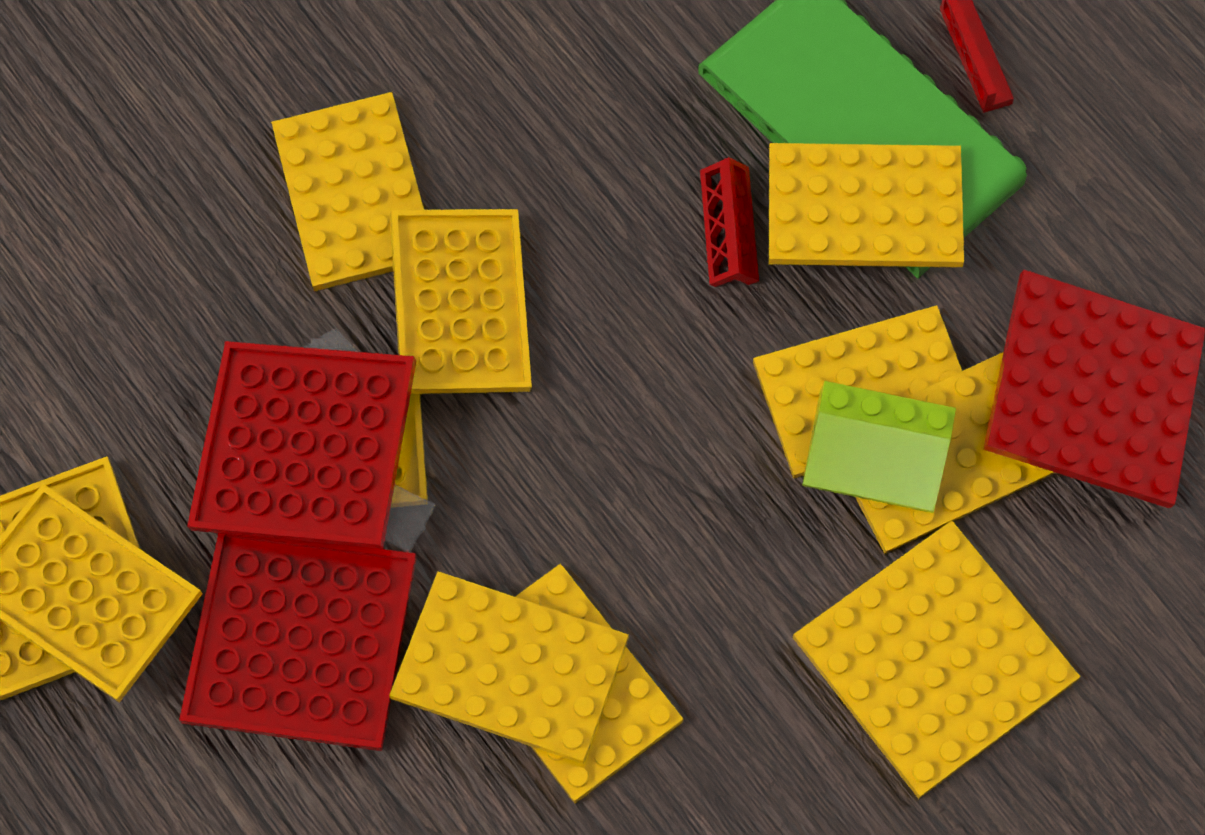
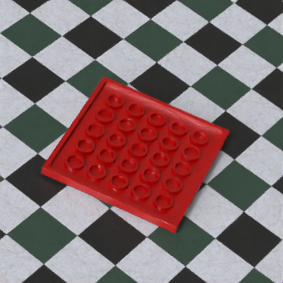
[983,270,1205,509]
[187,341,417,549]
[179,533,417,751]

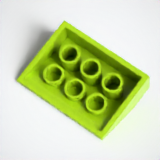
[802,381,956,513]

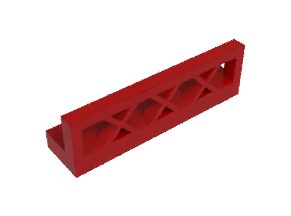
[940,0,1014,113]
[700,157,759,287]

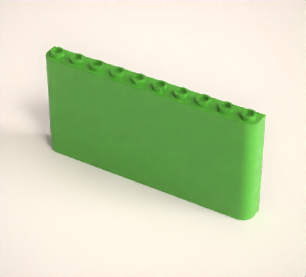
[698,0,1027,279]

